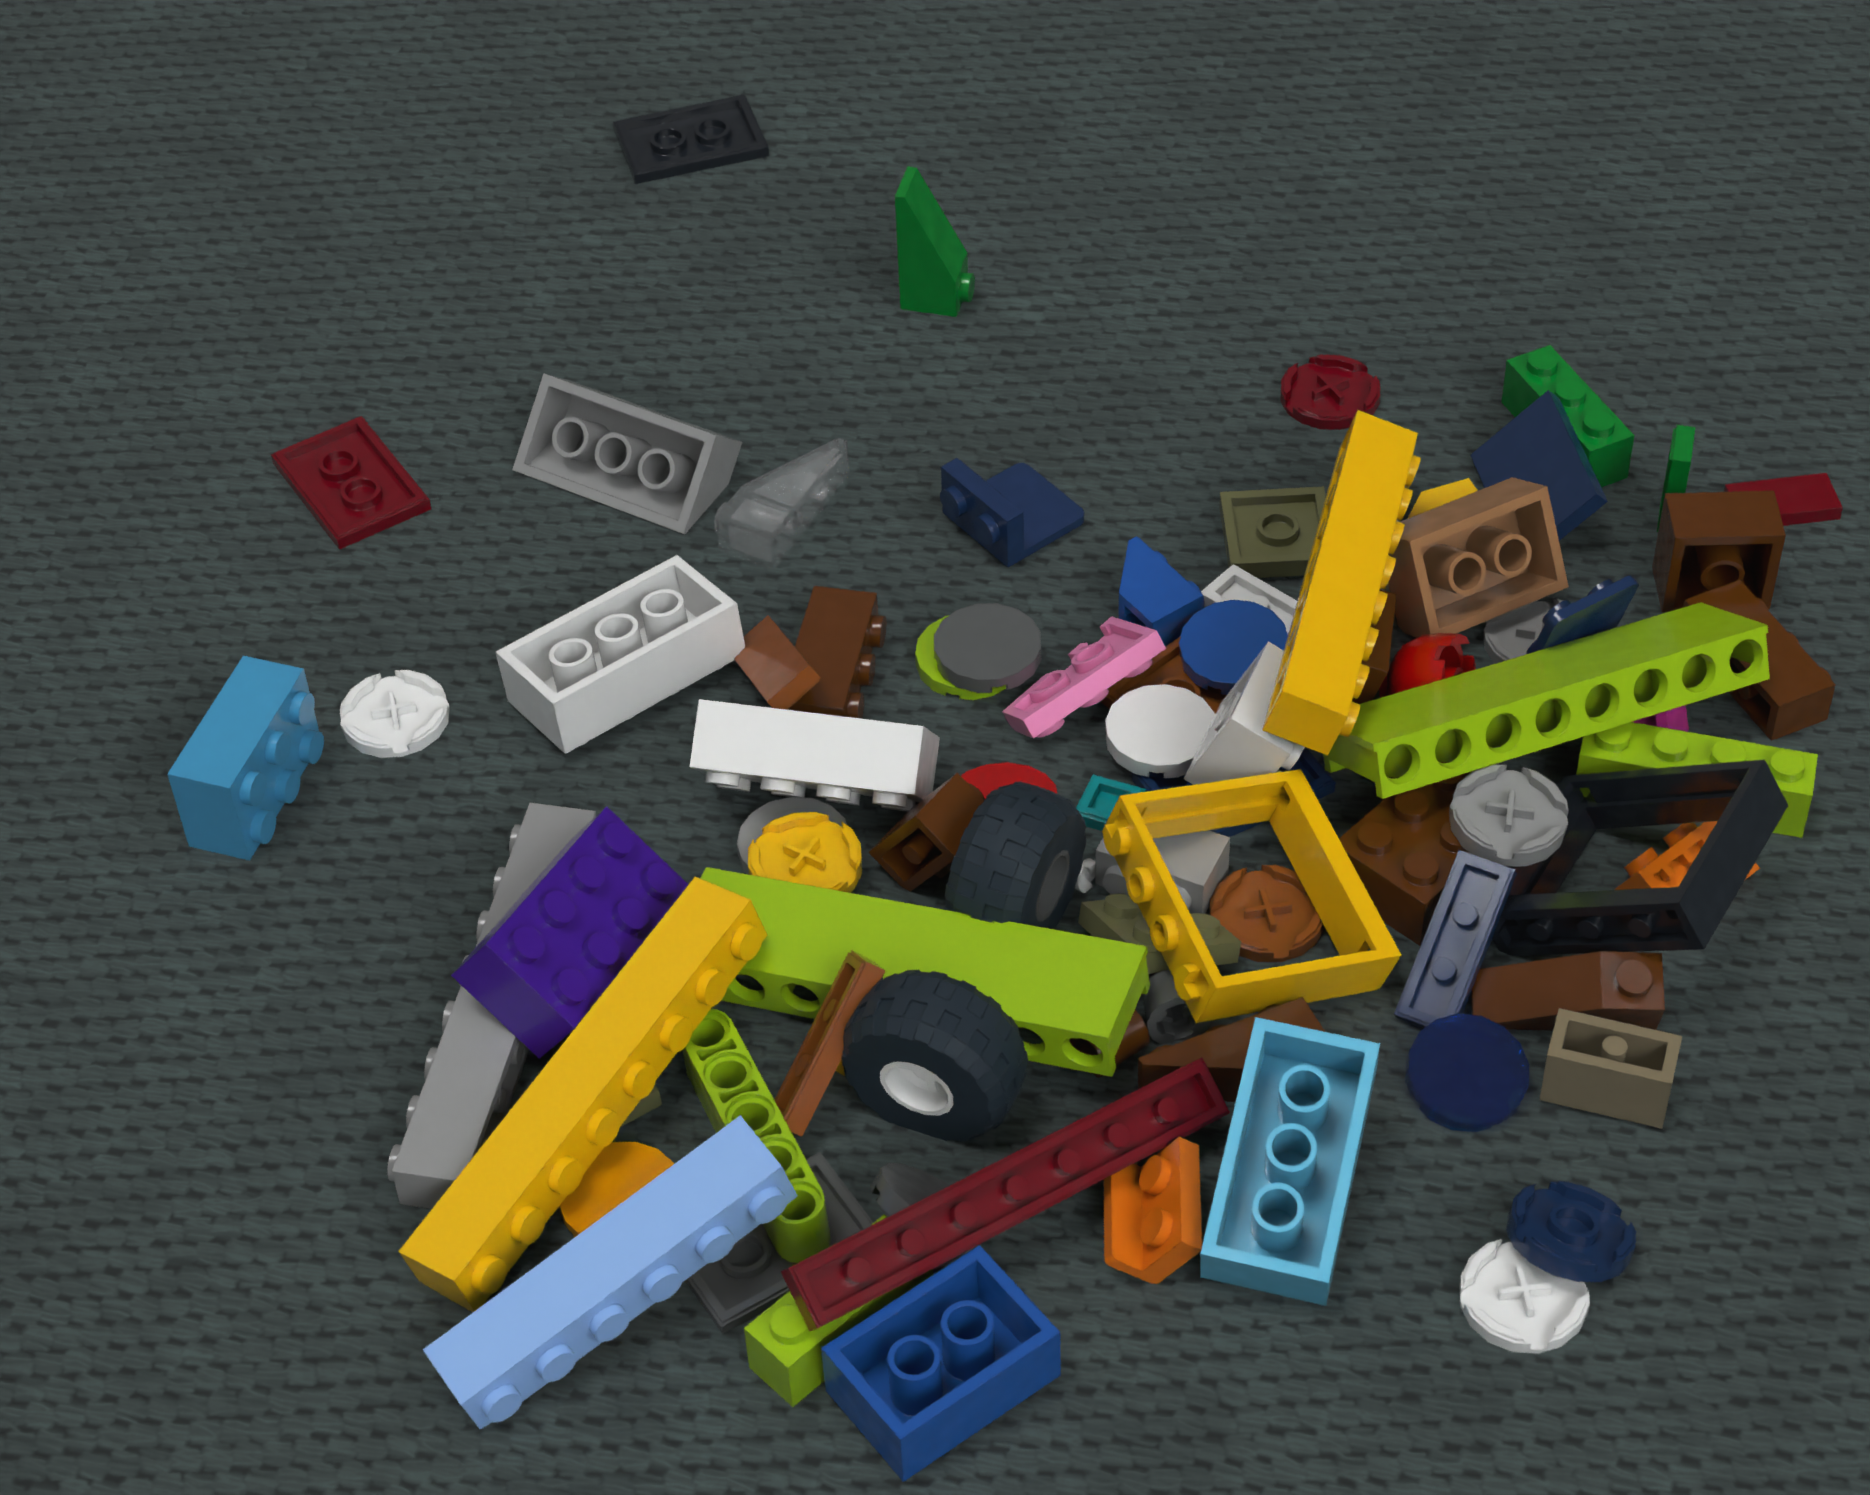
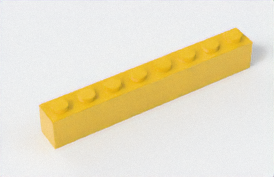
[1262,410,1421,755]
[398,876,768,1312]

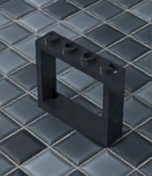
[1492,759,1788,956]

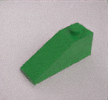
[895,166,975,317]

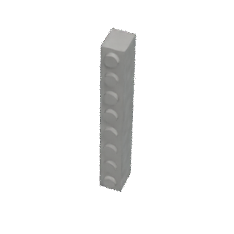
[387,803,596,1209]

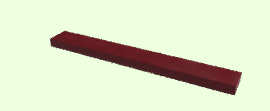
[780,1057,1230,1332]

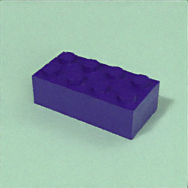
[451,806,689,1059]

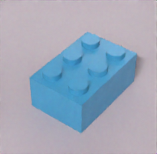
[167,656,324,861]

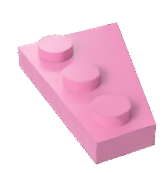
[1002,616,1166,739]

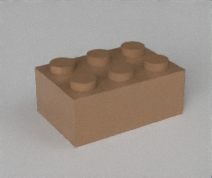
[1388,477,1569,638]

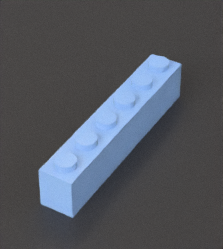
[423,1115,798,1429]

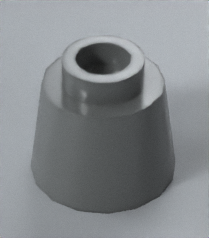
[1143,970,1212,1044]

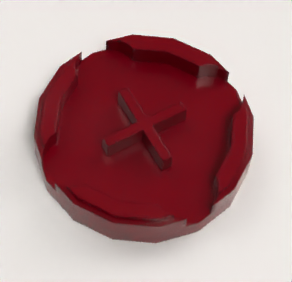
[1280,355,1380,430]

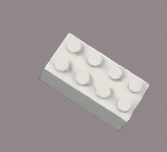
[495,555,745,754]
[690,699,940,812]

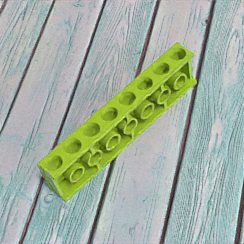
[1323,602,1770,799]
[700,867,1151,1077]

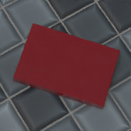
[271,416,432,550]

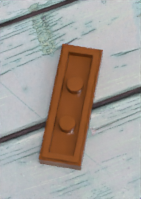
[734,615,821,710]
[774,950,885,1137]

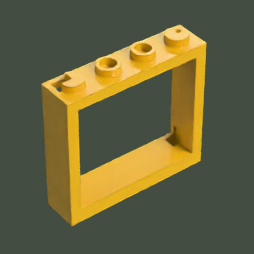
[1102,769,1402,1023]

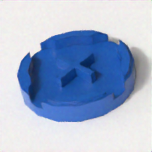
[1179,600,1288,695]

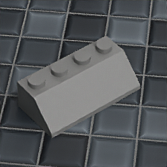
[512,373,743,534]

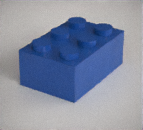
[821,1245,1061,1482]

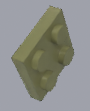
[1219,486,1326,578]

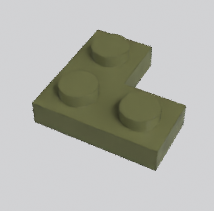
[1078,894,1241,974]

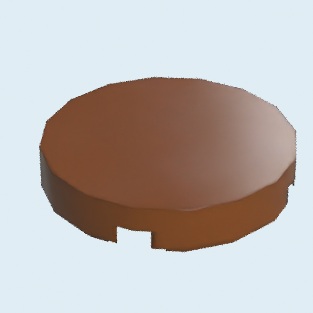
[1210,865,1325,962]

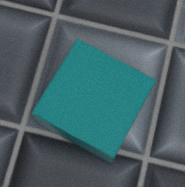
[1076,774,1146,831]

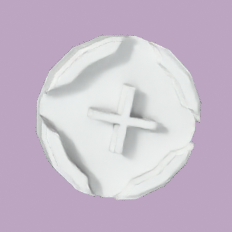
[340,670,450,758]
[1105,684,1215,778]
[1459,1239,1590,1354]

